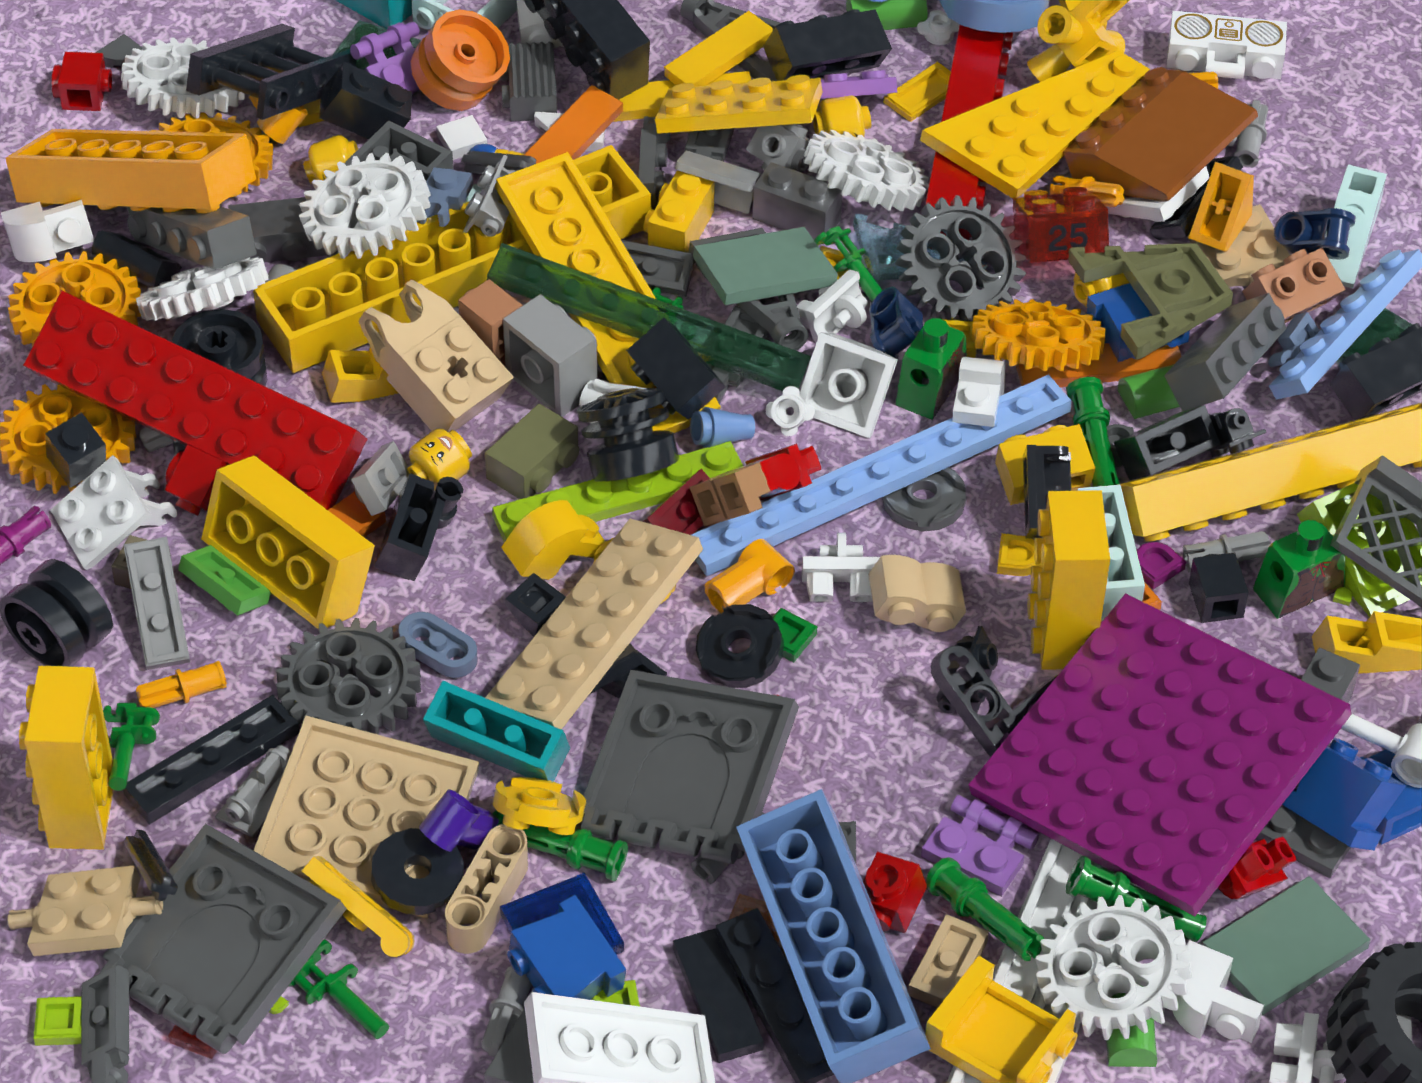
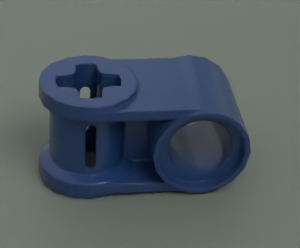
[1274,208,1356,260]
[869,286,923,359]

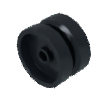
[171,309,268,386]
[0,559,113,667]

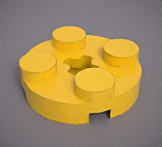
[493,777,586,835]

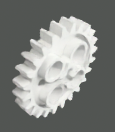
[121,38,245,118]
[804,130,929,211]
[299,153,431,259]
[136,257,269,321]
[1036,895,1192,1040]

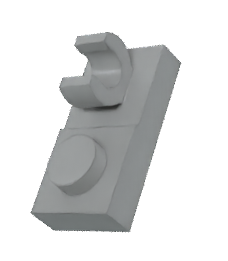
[351,441,409,516]

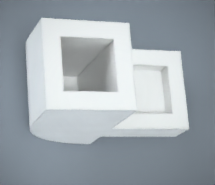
[1,200,94,262]
[953,357,1005,427]
[1172,940,1264,1043]

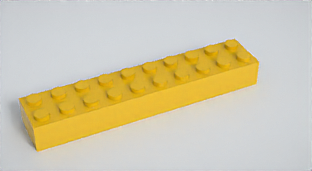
[253,145,651,373]

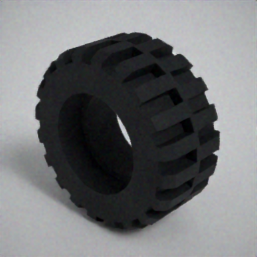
[1326,942,1422,1083]

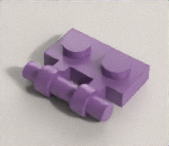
[350,21,420,93]
[820,70,897,99]
[921,795,1039,897]

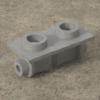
[463,155,516,237]
[215,745,291,838]

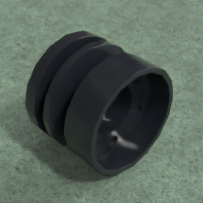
[576,388,680,481]

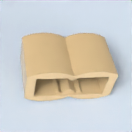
[868,555,966,632]

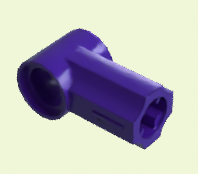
[419,789,499,852]

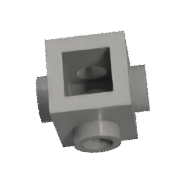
[746,124,810,172]

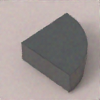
[95,34,142,68]

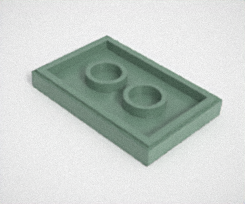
[693,227,838,305]
[1202,876,1371,1015]

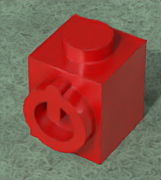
[52,52,112,111]
[165,444,229,516]
[863,851,927,933]

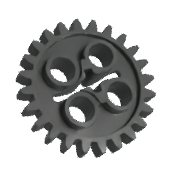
[895,195,1026,321]
[276,618,421,735]

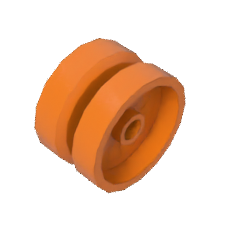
[410,9,510,111]

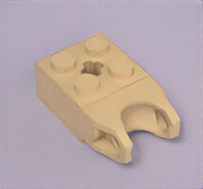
[358,280,514,432]

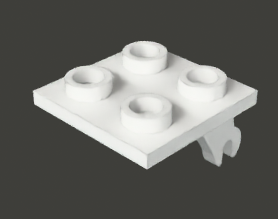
[50,455,177,570]

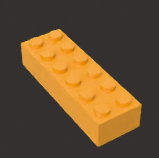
[5,129,256,213]

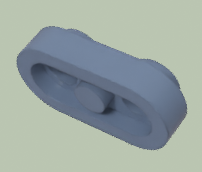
[399,612,478,678]

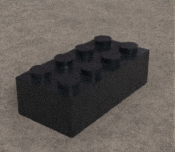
[524,0,650,100]

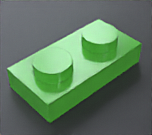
[178,545,271,616]

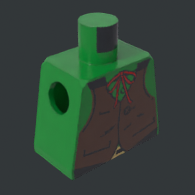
[895,318,967,420]
[1253,520,1345,619]

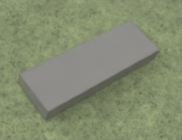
[123,537,190,670]

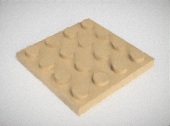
[253,716,479,918]

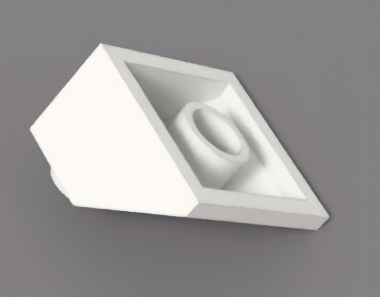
[800,332,898,438]

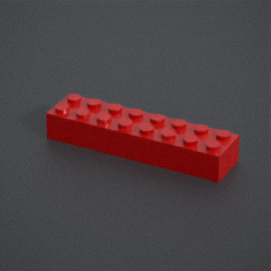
[23,290,368,510]

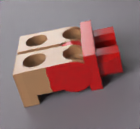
[690,444,821,527]

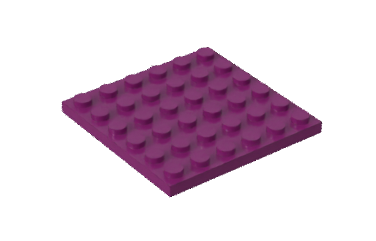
[968,593,1352,917]

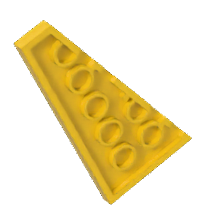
[920,50,1150,200]

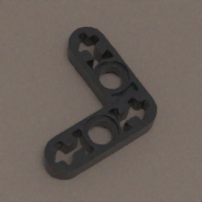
[930,646,1059,757]

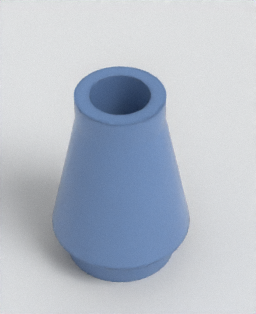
[690,407,755,448]

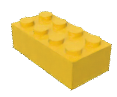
[201,455,375,629]
[1027,490,1110,670]
[19,666,113,850]

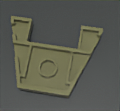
[1068,243,1233,360]

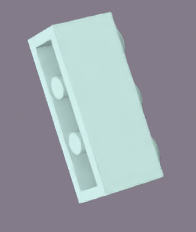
[1078,485,1145,621]

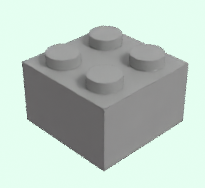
[503,294,598,417]

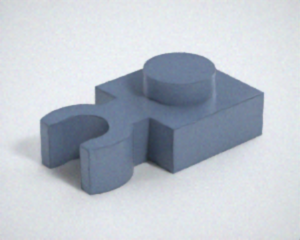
[419,167,473,227]
[1268,312,1320,367]

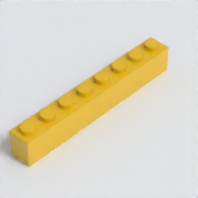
[1118,402,1422,542]

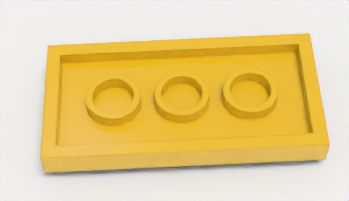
[655,75,823,134]

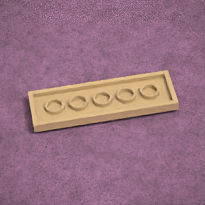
[485,518,703,730]

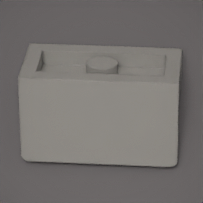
[675,150,761,214]

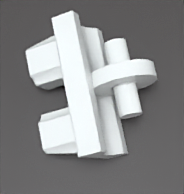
[797,270,868,342]
[802,533,880,602]
[1269,1012,1345,1083]

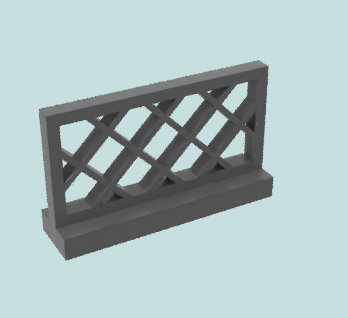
[1330,455,1422,607]

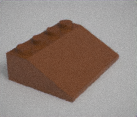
[1063,67,1258,201]

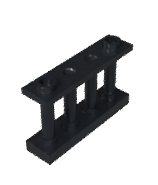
[186,23,357,120]

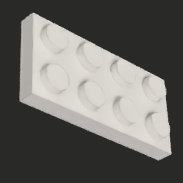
[524,992,715,1083]

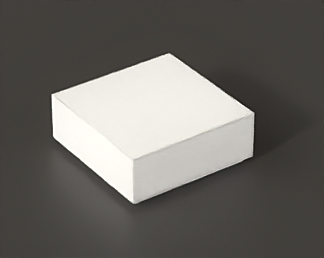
[436,115,488,160]

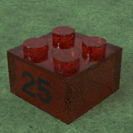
[1013,187,1109,263]

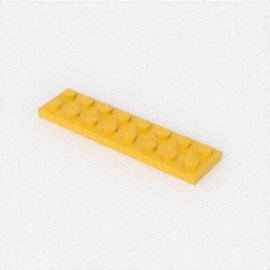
[495,152,721,433]

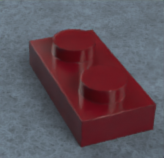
[642,469,710,535]

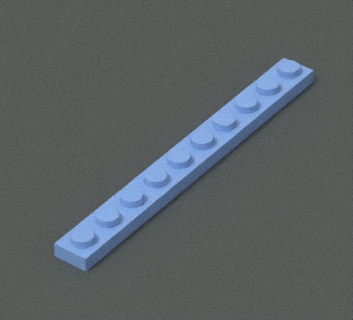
[692,374,1071,576]

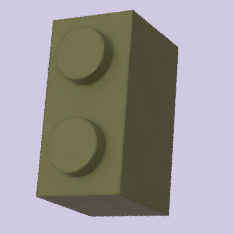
[485,403,580,499]

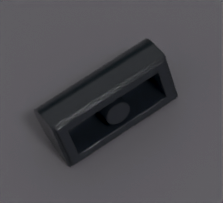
[92,230,182,288]

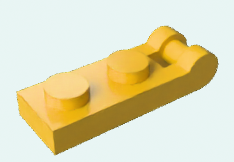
[302,856,415,957]

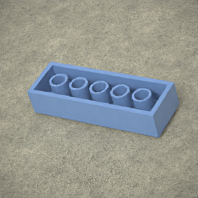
[736,789,931,1083]

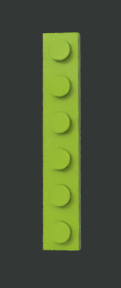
[492,441,743,542]

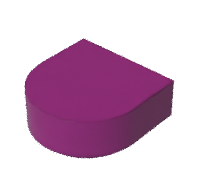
[1136,542,1186,590]

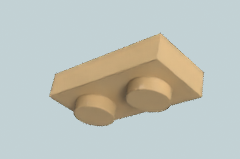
[908,914,989,1008]

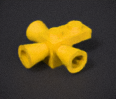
[1027,0,1130,82]

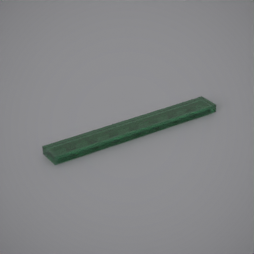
[487,243,811,391]

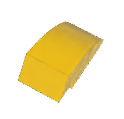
[322,347,399,403]
[1311,611,1422,674]

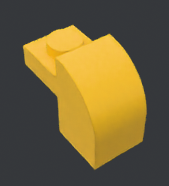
[501,500,606,580]

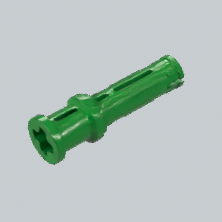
[1066,377,1119,487]
[493,810,628,881]
[1066,856,1207,942]
[925,857,1045,961]

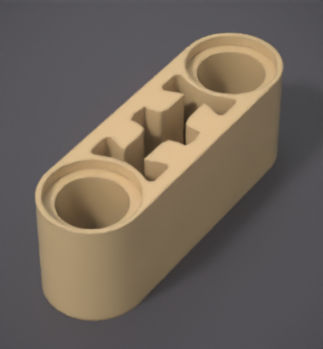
[445,824,528,954]

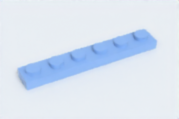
[1269,249,1422,400]

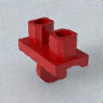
[1218,836,1296,899]

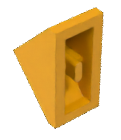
[1189,162,1254,252]

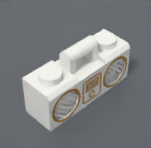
[1166,11,1287,79]

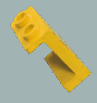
[925,955,1078,1083]

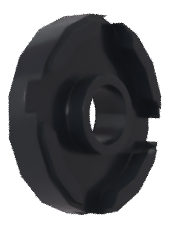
[696,604,784,688]
[371,828,464,915]

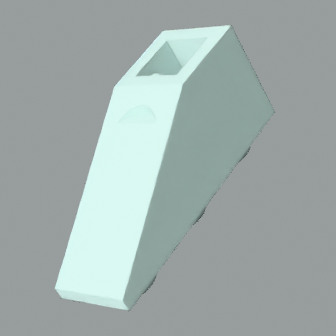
[1329,165,1387,288]

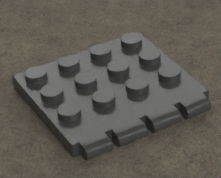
[581,670,799,864]
[100,823,347,1054]

